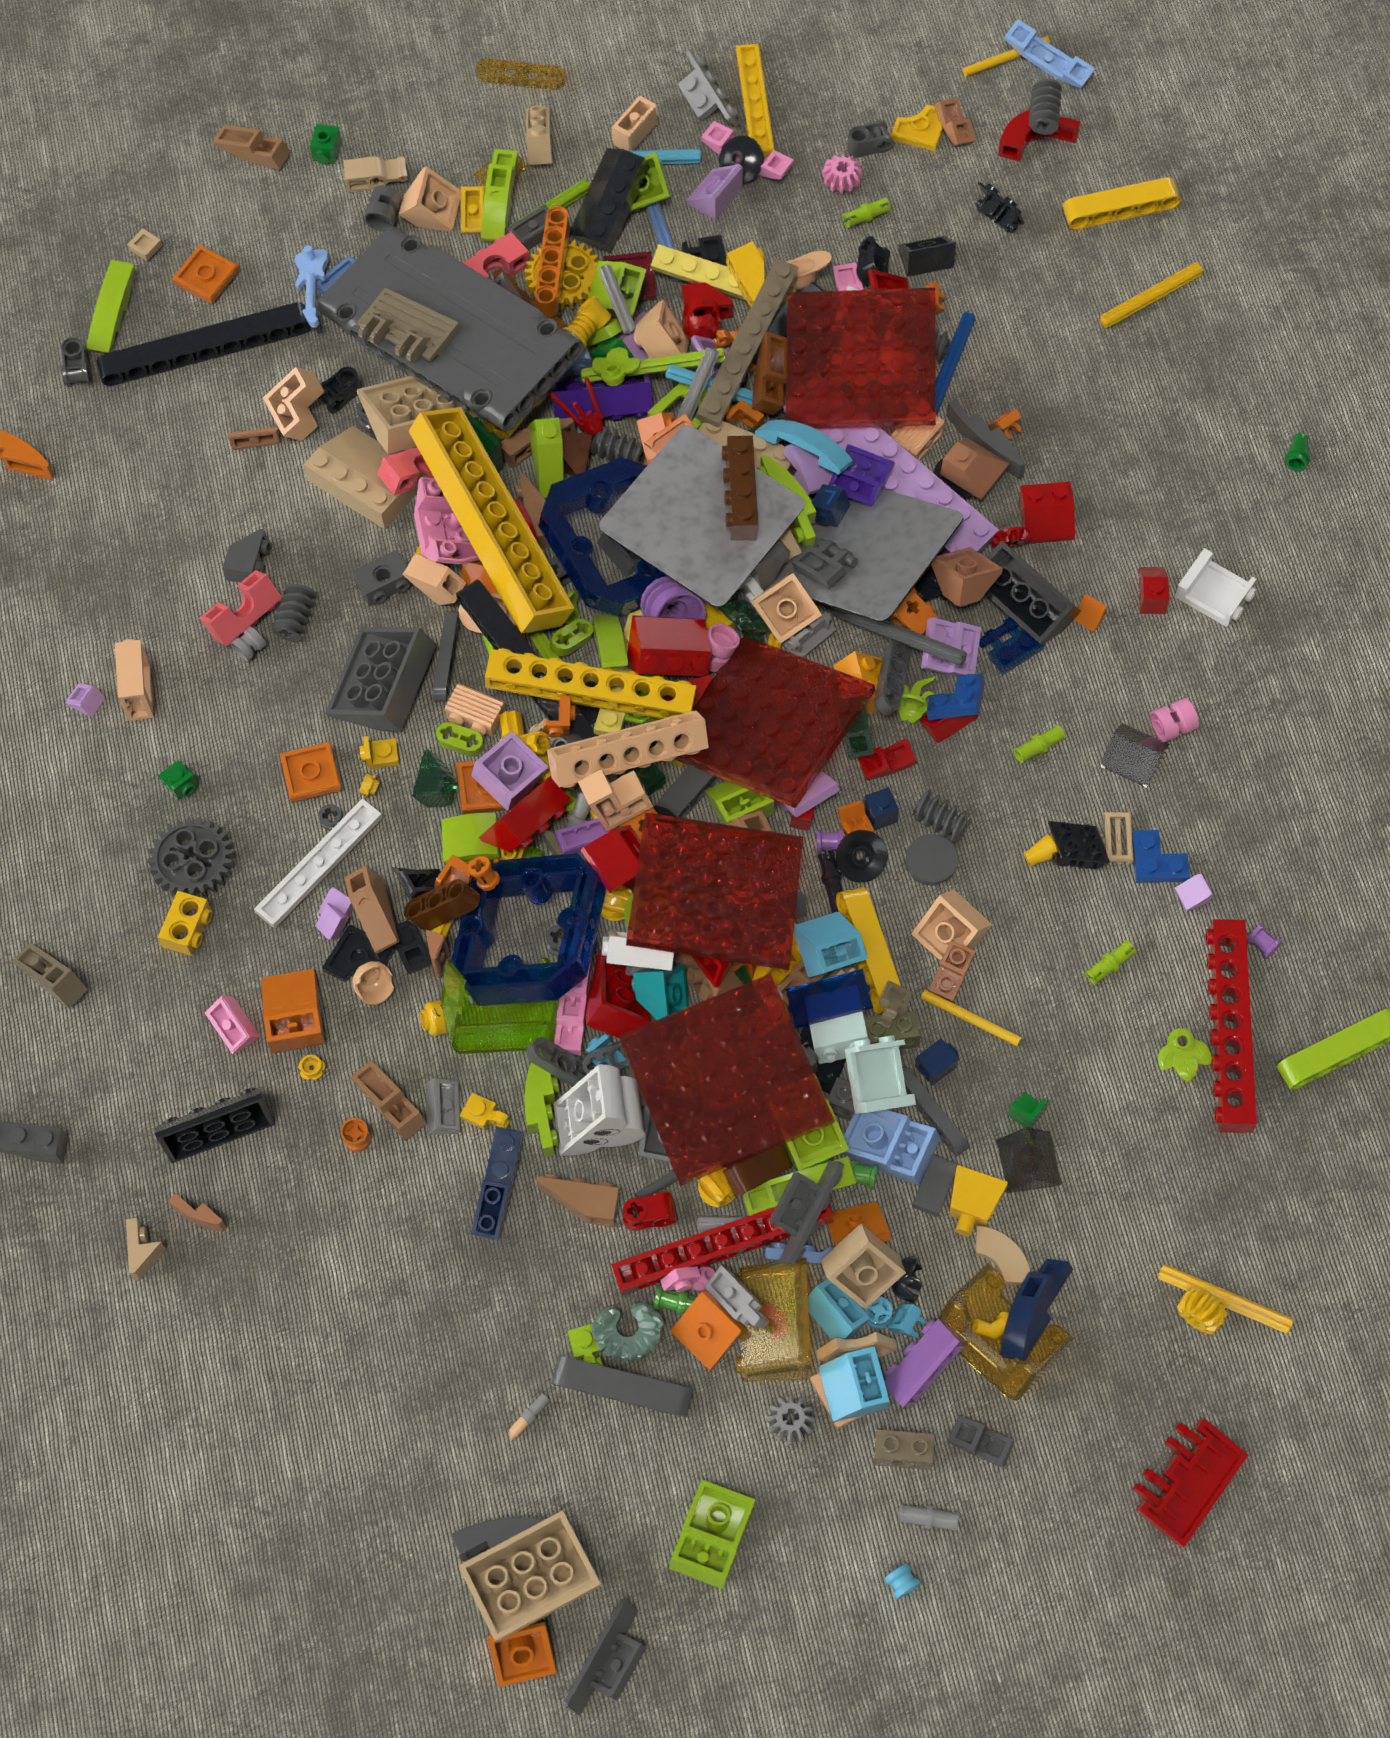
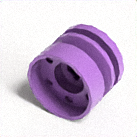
[640,576,706,620]

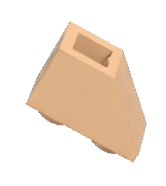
[402,554,466,606]

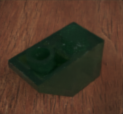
[839,696,876,759]
[412,749,458,808]

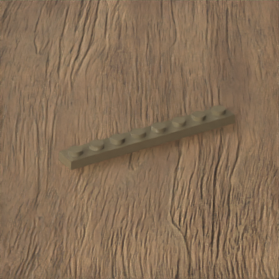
[696,258,799,428]

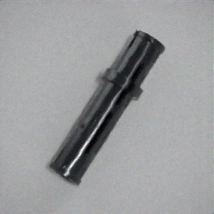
[817,850,843,913]

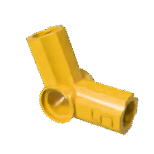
[499,710,551,756]

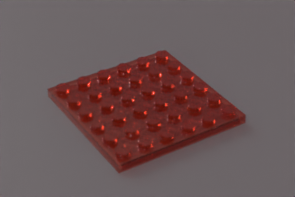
[786,287,936,429]
[674,635,876,808]
[626,812,803,970]
[619,974,835,1186]

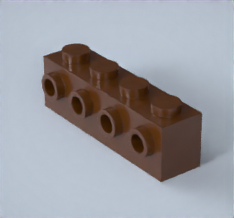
[722,436,758,541]

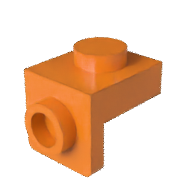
[725,399,764,432]
[543,696,575,737]
[838,800,875,836]

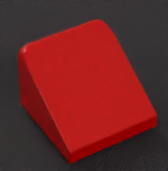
[789,806,815,831]

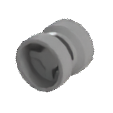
[230,626,266,662]

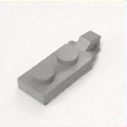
[704,1265,770,1330]

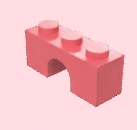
[462,232,529,279]
[377,447,434,495]
[199,570,282,646]

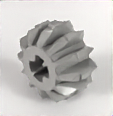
[766,1395,815,1445]

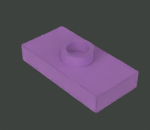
[554,818,611,857]

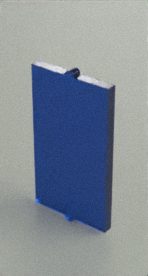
[785,969,873,1029]

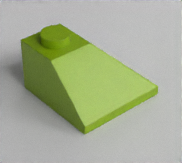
[630,152,670,212]

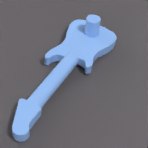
[295,246,329,327]

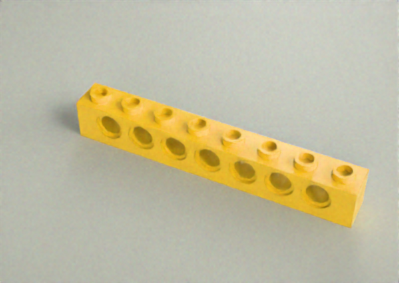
[485,648,696,719]

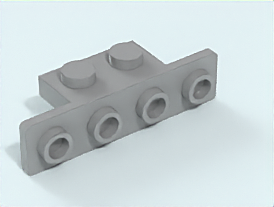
[678,50,740,127]

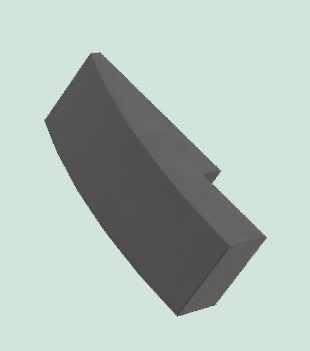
[451,1517,542,1562]

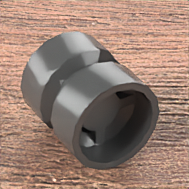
[363,185,402,232]

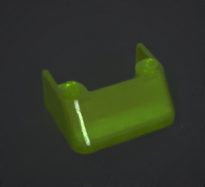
[441,958,563,1054]

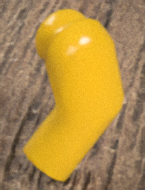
[972,1311,1009,1339]

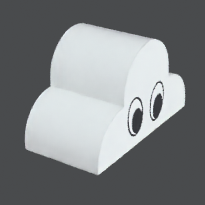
[553,1065,645,1156]

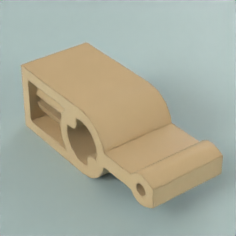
[343,156,408,193]

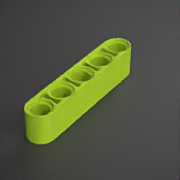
[1276,1008,1390,1091]

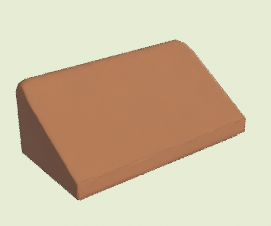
[227,427,281,450]
[426,930,450,979]

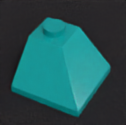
[632,963,689,1026]

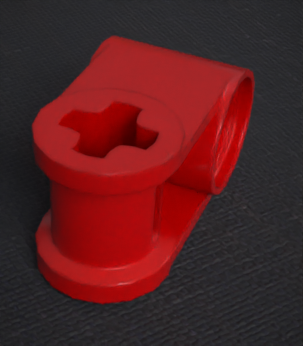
[623,1192,677,1231]

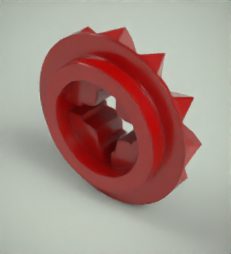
[991,527,1032,547]

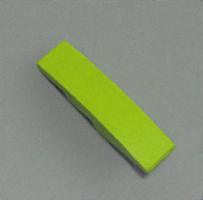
[86,260,135,354]
[592,613,628,668]

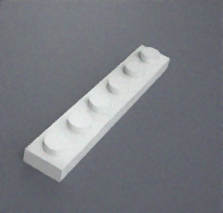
[254,798,383,929]

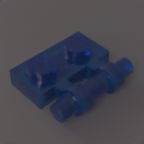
[979,617,1044,675]

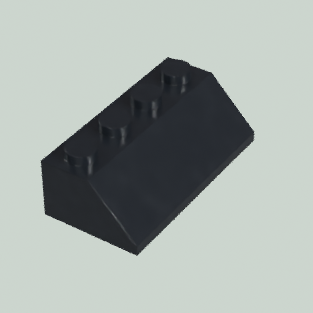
[569,148,650,254]
[985,541,1081,645]

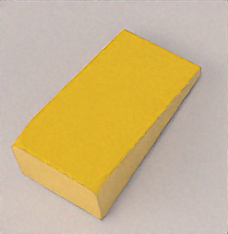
[461,186,485,234]

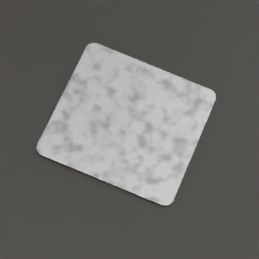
[599,425,805,607]
[772,489,963,622]

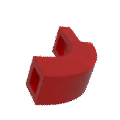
[998,108,1081,162]

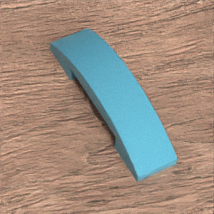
[755,420,853,474]

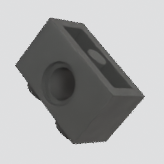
[352,550,414,606]

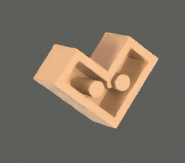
[263,367,325,441]
[578,769,654,832]

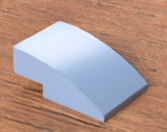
[843,1110,941,1185]

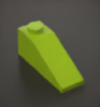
[528,417,564,498]

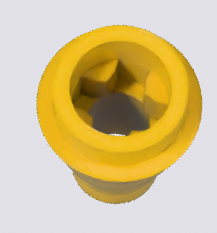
[1023,834,1058,867]

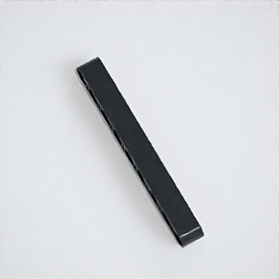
[96,302,311,386]
[456,579,608,760]

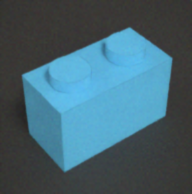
[802,1279,870,1340]

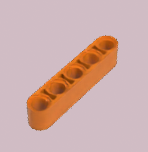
[535,206,570,318]

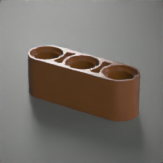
[404,879,481,931]
[723,1141,793,1197]

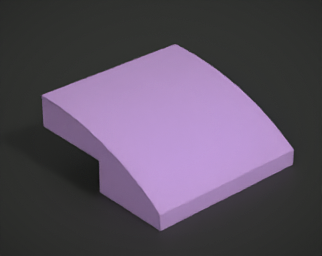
[783,444,833,495]
[921,617,981,676]
[771,769,840,818]

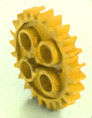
[524,240,599,310]

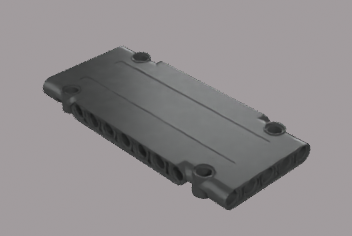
[317,226,584,432]

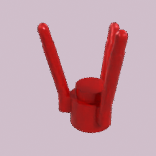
[548,377,604,436]

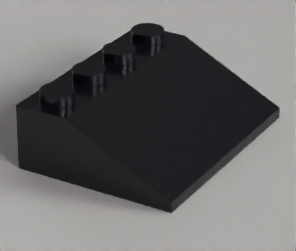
[155,1087,275,1164]

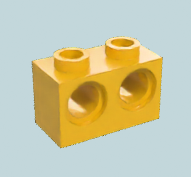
[158,891,213,956]

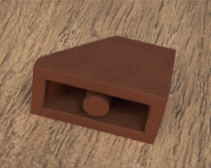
[562,431,593,490]

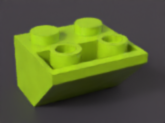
[588,261,646,319]
[704,770,774,826]

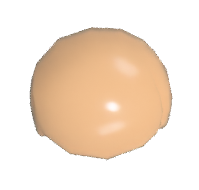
[352,961,394,1005]

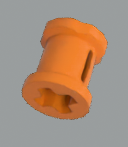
[468,856,500,891]

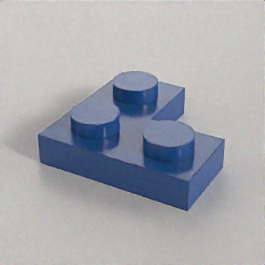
[926,673,985,720]
[1132,830,1190,883]

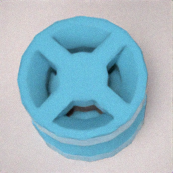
[864,1297,893,1329]
[884,1563,921,1600]

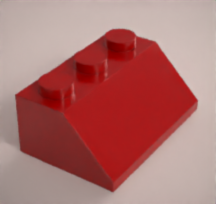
[627,615,712,676]
[479,776,571,852]

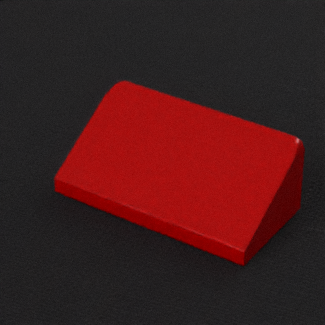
[919,714,978,743]

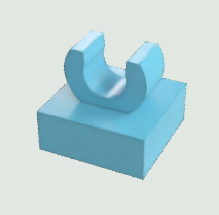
[887,1304,926,1337]

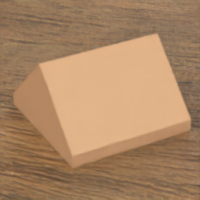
[751,572,822,644]

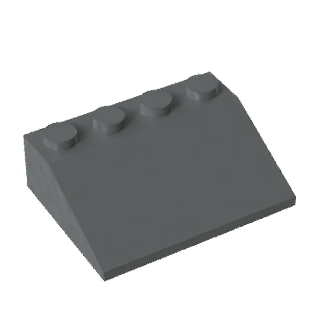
[325,627,436,732]

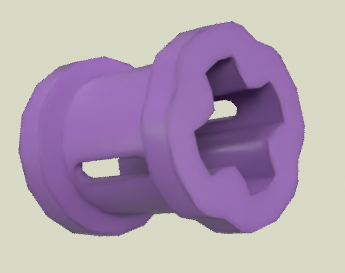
[816,829,843,854]
[1247,924,1282,959]

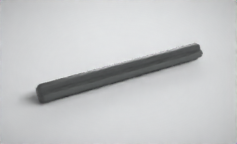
[833,608,967,666]

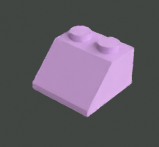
[471,731,548,811]

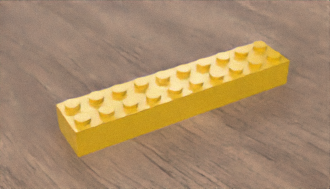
[409,407,575,634]

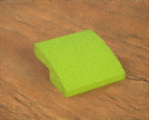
[441,813,500,864]

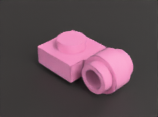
[660,1267,715,1293]

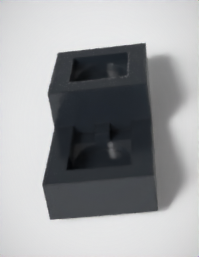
[394,920,432,974]

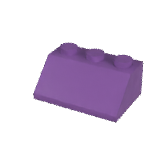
[884,1319,968,1407]

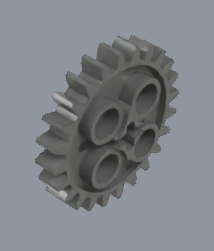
[147,817,235,897]

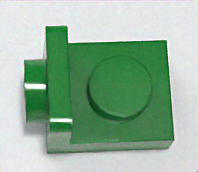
[158,760,199,801]

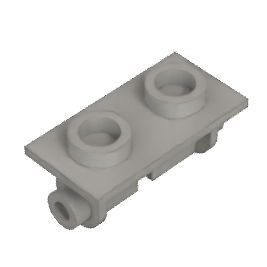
[782,612,837,661]

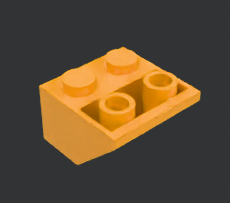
[833,651,893,715]

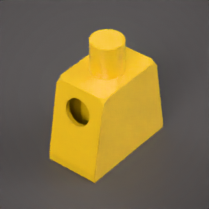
[949,1165,1008,1237]

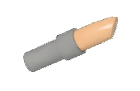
[509,1393,550,1440]

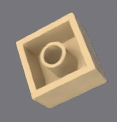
[820,1224,906,1309]

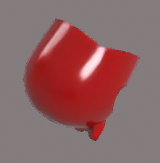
[682,297,721,341]

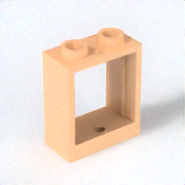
[115,639,154,721]

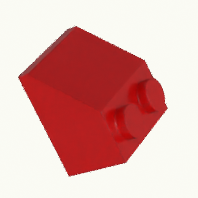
[1018,481,1075,544]

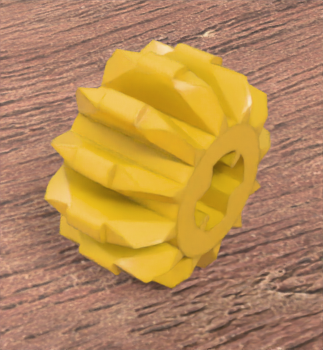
[1177,1287,1228,1335]

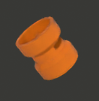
[341,1118,371,1152]

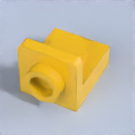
[359,736,399,770]

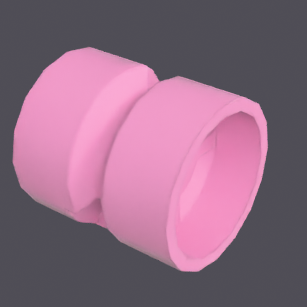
[708,624,740,672]
[1150,698,1199,742]

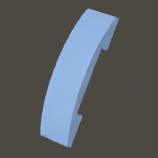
[1004,19,1095,88]

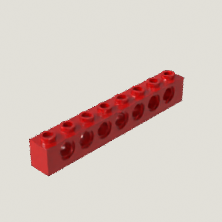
[1205,919,1257,1133]
[611,1204,834,1296]

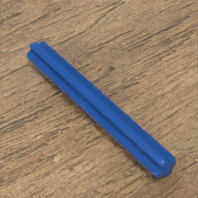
[925,312,975,414]

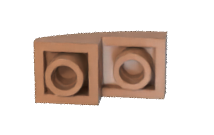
[929,940,976,1003]

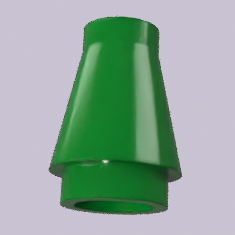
[1285,433,1310,471]

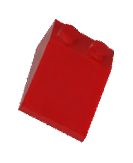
[586,950,650,1040]

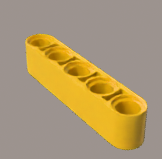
[1062,177,1181,230]
[836,887,901,1014]

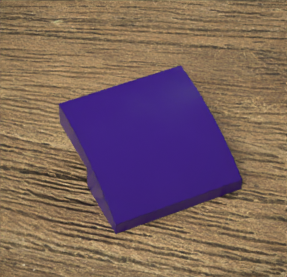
[828,444,895,507]

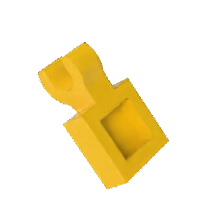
[460,1093,511,1130]

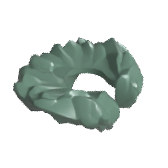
[591,1300,664,1363]

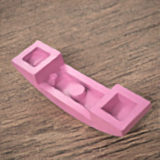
[701,121,794,179]

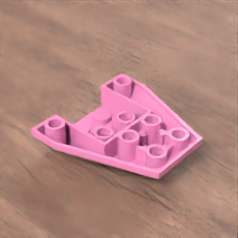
[414,477,480,564]

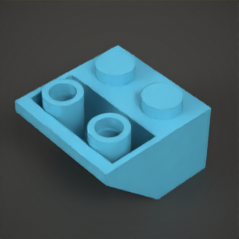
[792,911,868,978]
[818,1346,890,1423]

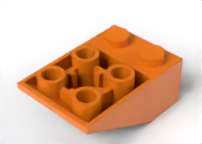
[261,968,325,1053]

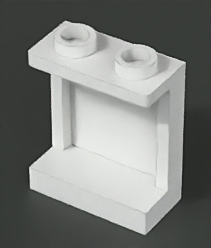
[1175,548,1257,627]

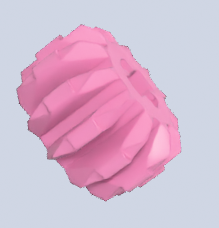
[822,153,863,195]

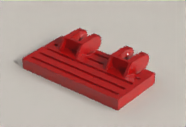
[1132,1418,1248,1548]

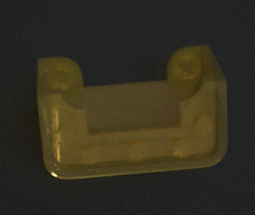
[733,1258,811,1382]
[935,1263,1074,1401]

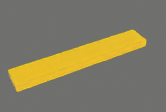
[736,44,774,157]

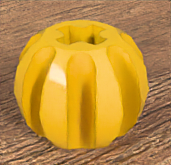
[597,886,632,921]
[698,1166,735,1208]

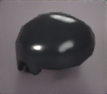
[891,1256,922,1303]

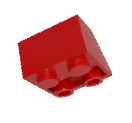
[581,825,659,893]

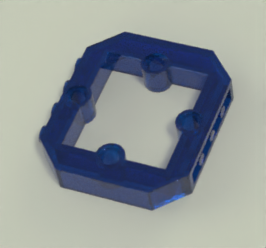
[538,457,668,617]
[448,853,606,1006]

